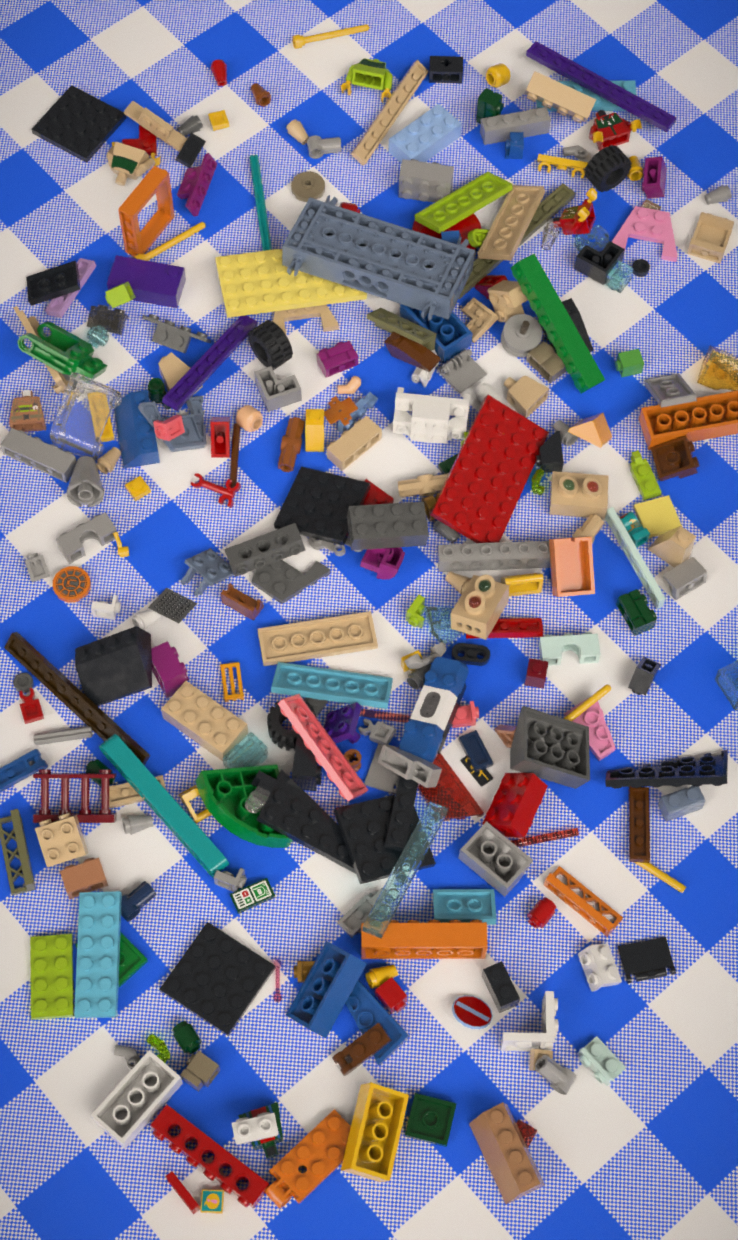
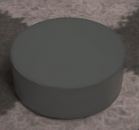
[13,673,34,693]

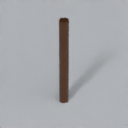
[230,423,241,488]

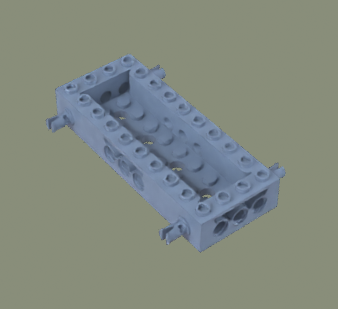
[282,195,475,320]

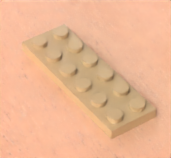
[478,185,545,261]
[257,611,378,666]

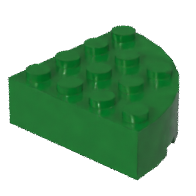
[195,764,293,848]

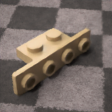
[124,101,188,152]

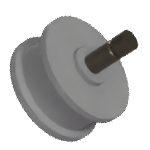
[501,314,542,358]

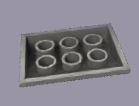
[510,706,590,789]

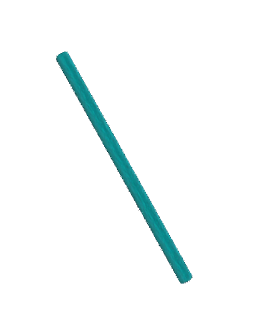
[249,154,272,251]

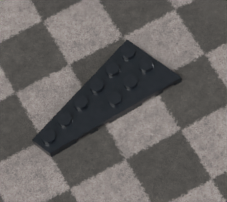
[605,750,728,789]
[256,769,356,874]

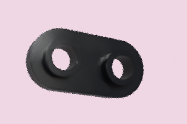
[451,643,490,666]

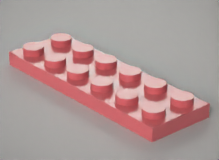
[277,694,368,801]

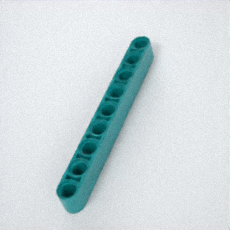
[99,734,229,877]

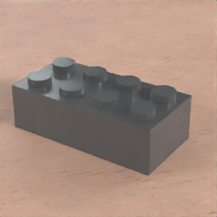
[347,502,429,550]

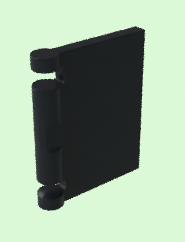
[617,937,676,984]

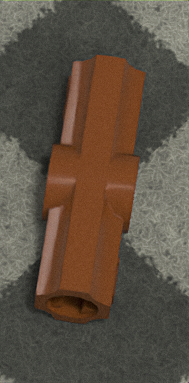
[278,417,305,472]

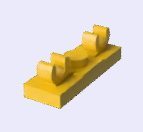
[537,154,588,179]

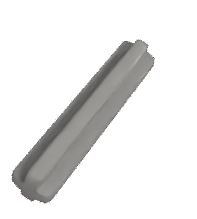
[33,726,93,745]

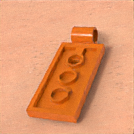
[265,1109,351,1209]

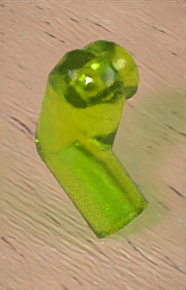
[532,469,545,496]

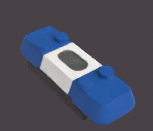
[398,657,469,763]

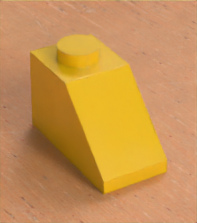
[305,409,324,452]

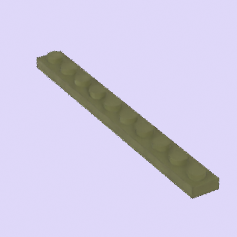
[459,183,576,299]

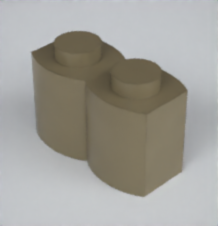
[526,341,566,383]

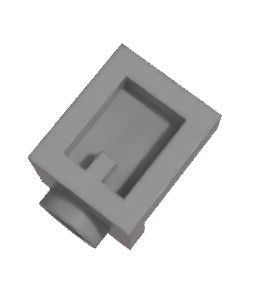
[24,553,50,582]
[214,868,247,892]

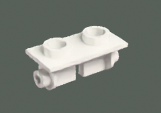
[411,349,439,388]

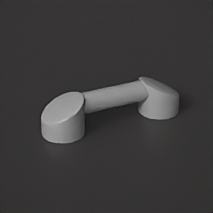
[404,642,447,669]

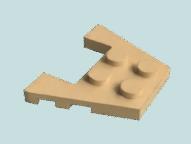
[273,305,339,334]

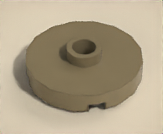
[291,171,325,202]

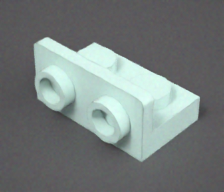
[578,1036,626,1086]

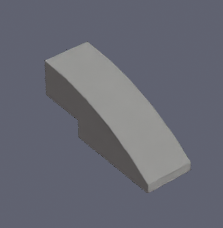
[377,744,442,788]

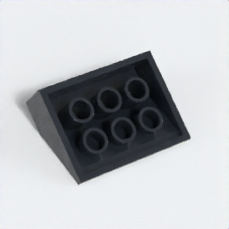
[75,626,152,706]

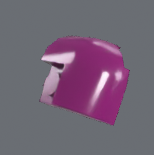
[360,547,405,580]

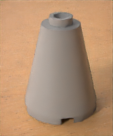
[66,456,104,507]

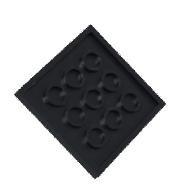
[31,85,126,163]
[274,467,370,546]
[334,795,436,884]
[159,922,276,1036]

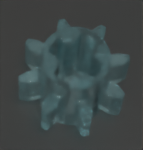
[87,325,109,348]

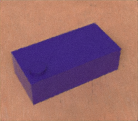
[107,255,186,308]

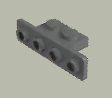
[142,313,212,354]

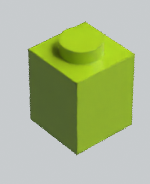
[105,281,136,309]

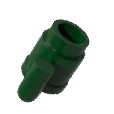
[148,378,171,409]

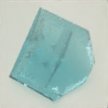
[424,607,462,644]

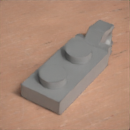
[337,888,388,938]

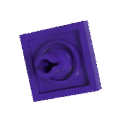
[324,702,362,744]

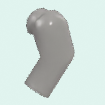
[563,145,588,160]
[114,1045,141,1069]

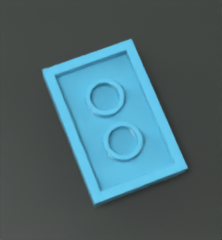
[433,889,497,925]

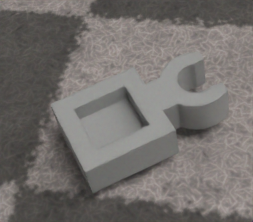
[358,719,396,745]

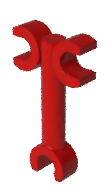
[191,473,241,508]

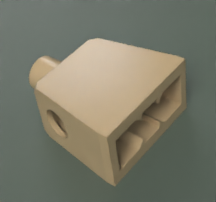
[504,376,549,418]

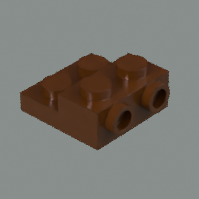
[651,435,700,481]

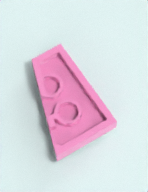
[564,696,616,761]

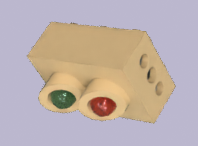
[549,471,609,519]
[451,575,509,640]

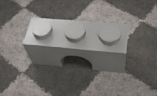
[56,512,117,564]

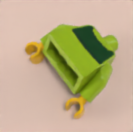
[341,58,393,103]

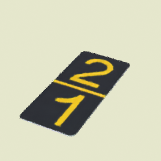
[460,756,493,787]

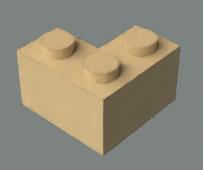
[487,280,528,323]

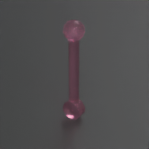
[273,959,282,1003]

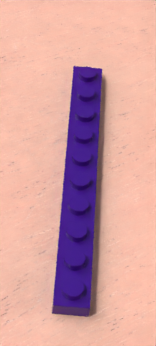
[526,41,677,133]

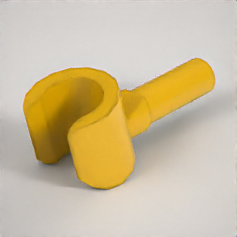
[113,532,129,557]

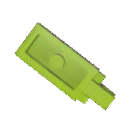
[630,450,662,500]

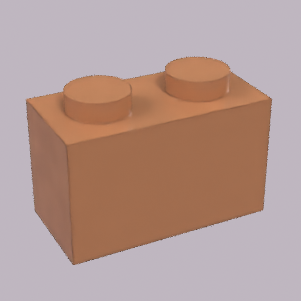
[60,858,108,900]

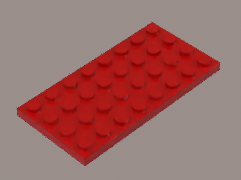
[430,395,549,543]

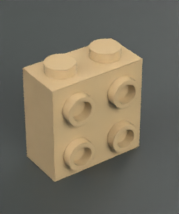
[35,813,89,867]

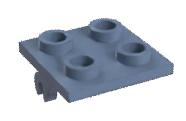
[181,548,234,597]

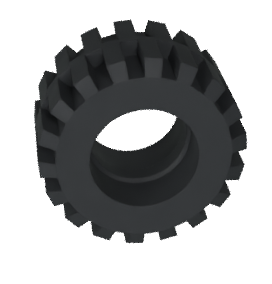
[585,145,632,192]
[248,320,293,370]
[267,697,317,751]

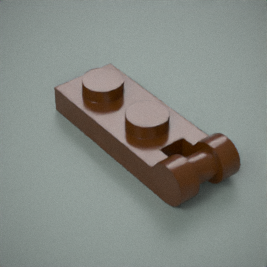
[332,1022,392,1076]

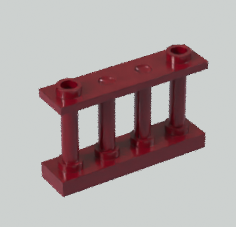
[33,769,117,823]

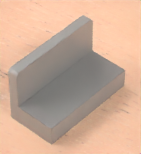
[663,557,707,600]

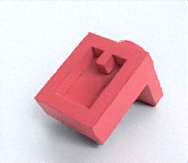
[153,414,185,441]
[452,701,479,728]

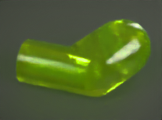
[147,1034,171,1063]

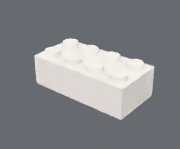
[91,1050,183,1149]

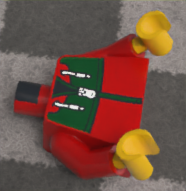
[589,110,642,151]
[553,187,597,235]

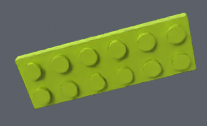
[415,172,513,234]

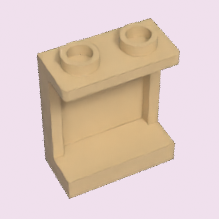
[687,212,734,264]

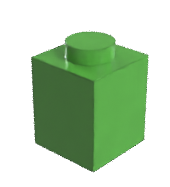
[615,349,644,377]

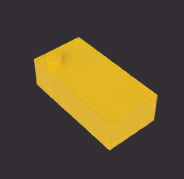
[341,1082,409,1182]

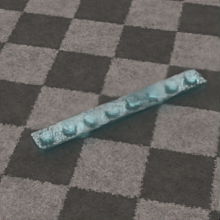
[362,802,448,939]

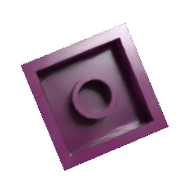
[151,641,189,698]

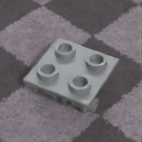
[437,349,487,394]

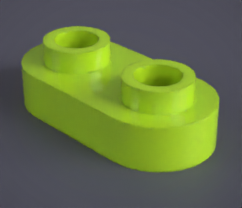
[468,229,489,248]

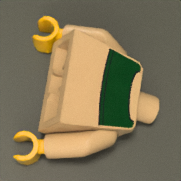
[107,141,161,186]

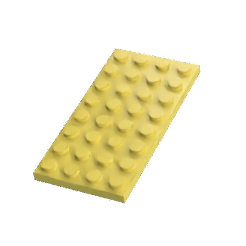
[215,249,367,318]

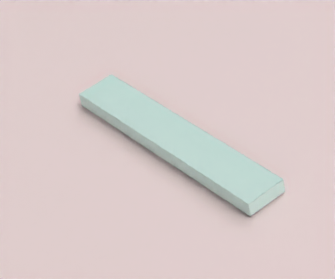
[605,507,666,609]

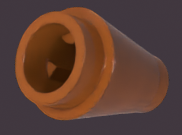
[251,83,271,107]

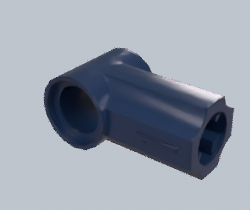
[121,881,156,922]

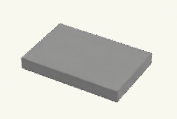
[644,373,697,408]

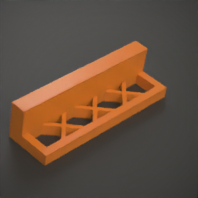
[544,866,623,937]

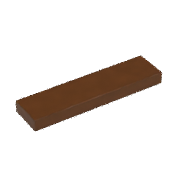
[628,787,650,863]

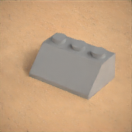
[458,821,533,897]

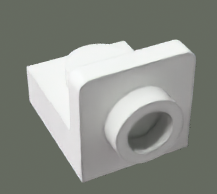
[91,595,121,620]

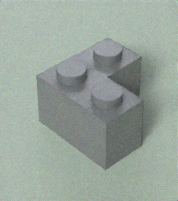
[254,366,302,412]

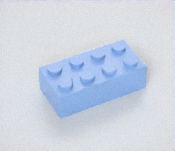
[388,104,462,164]

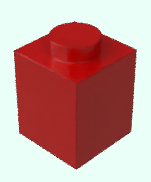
[375,977,407,1014]

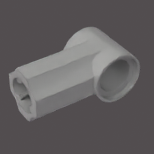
[307,135,342,159]
[535,1055,576,1095]

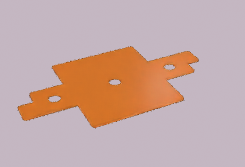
[324,396,358,426]

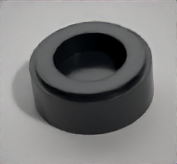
[632,259,650,277]

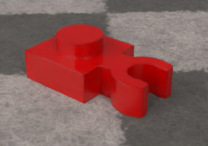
[19,688,44,724]

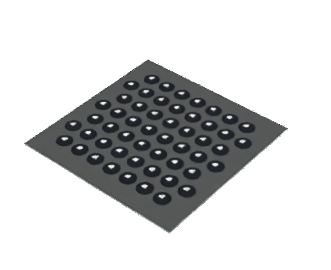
[148,588,197,624]

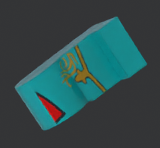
[619,511,650,548]

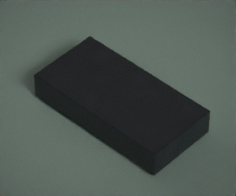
[175,132,206,168]

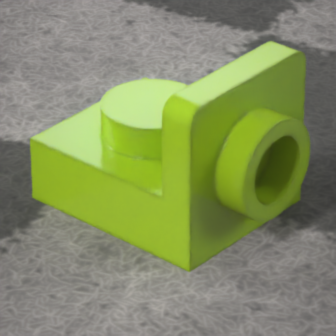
[406,595,426,629]

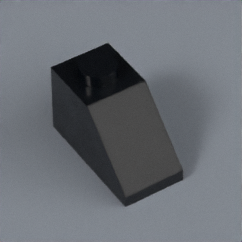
[536,431,564,473]
[628,657,661,696]

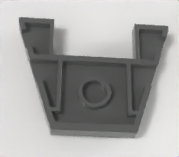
[252,560,331,604]

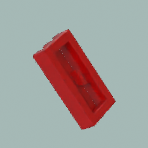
[165,1171,200,1215]

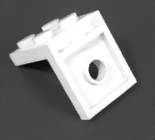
[501,991,558,1052]

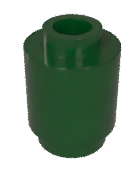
[85,759,115,787]
[172,1021,202,1054]

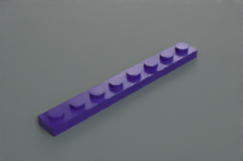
[162,315,258,411]

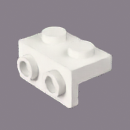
[578,943,622,992]
[232,1112,279,1145]

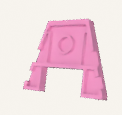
[612,206,678,262]

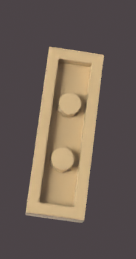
[109,775,166,809]

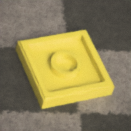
[633,495,682,538]

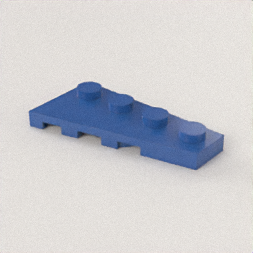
[345,980,410,1066]

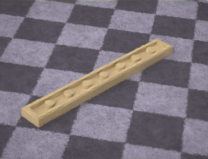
[351,60,429,166]

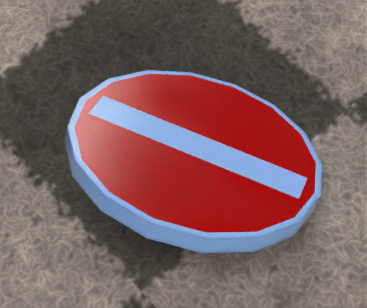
[452,995,493,1030]

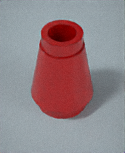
[210,60,227,86]

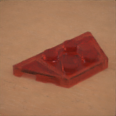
[418,753,484,822]

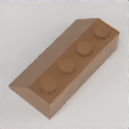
[469,1102,545,1205]

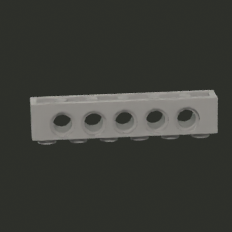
[437,541,551,572]

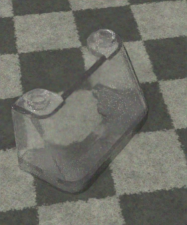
[50,372,122,460]

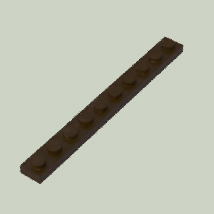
[4,632,151,766]

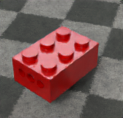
[482,773,548,838]

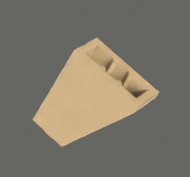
[158,352,203,397]
[648,526,696,568]

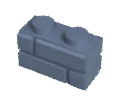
[658,786,706,822]

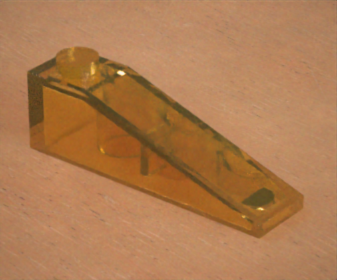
[697,345,738,391]

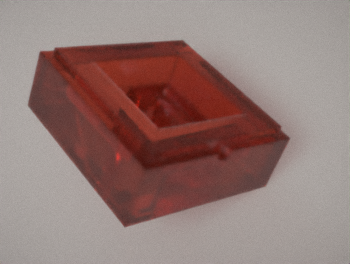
[516,1119,537,1148]

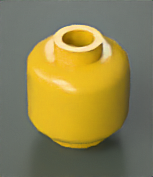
[486,63,511,88]

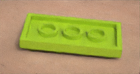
[30,934,74,1020]

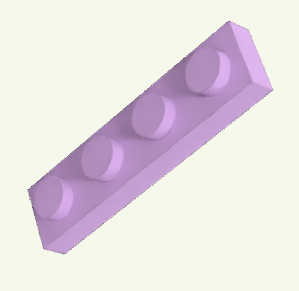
[45,258,96,318]

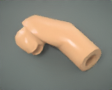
[337,376,361,394]

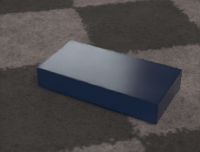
[458,730,493,773]

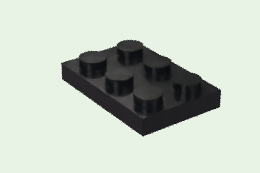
[26,261,81,306]

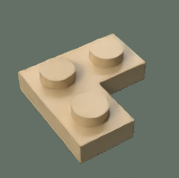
[461,297,499,343]

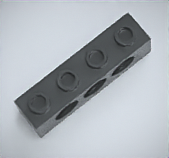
[224,523,306,577]

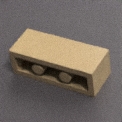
[327,416,382,471]

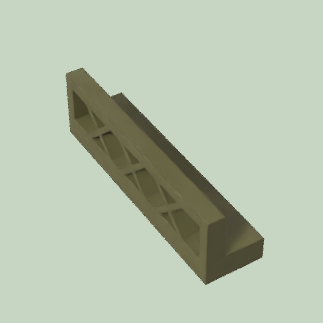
[367,308,436,351]
[0,809,36,896]

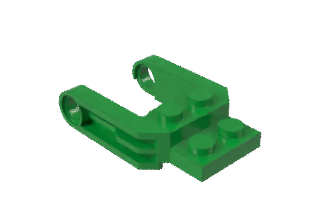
[17,321,108,381]

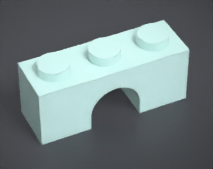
[539,632,601,666]

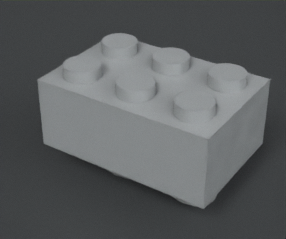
[399,159,454,202]

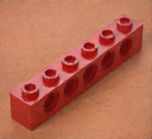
[151,1105,269,1209]

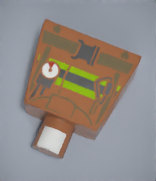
[9,390,46,432]

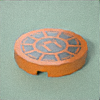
[52,566,91,603]

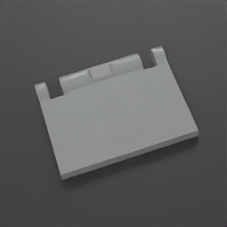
[364,744,399,795]

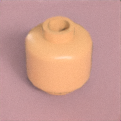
[236,405,263,432]

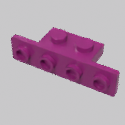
[177,153,217,216]

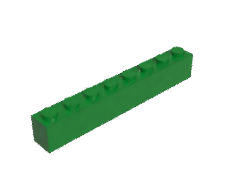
[510,254,605,394]

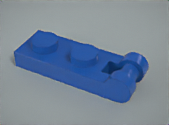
[0,749,48,793]

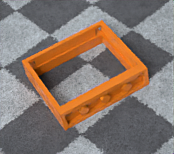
[118,165,175,257]

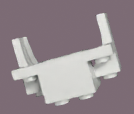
[393,387,470,444]

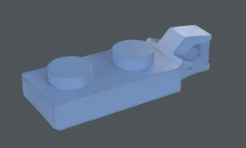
[337,392,378,434]

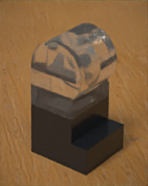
[245,770,277,813]

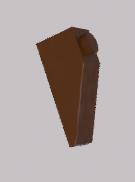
[384,331,441,372]

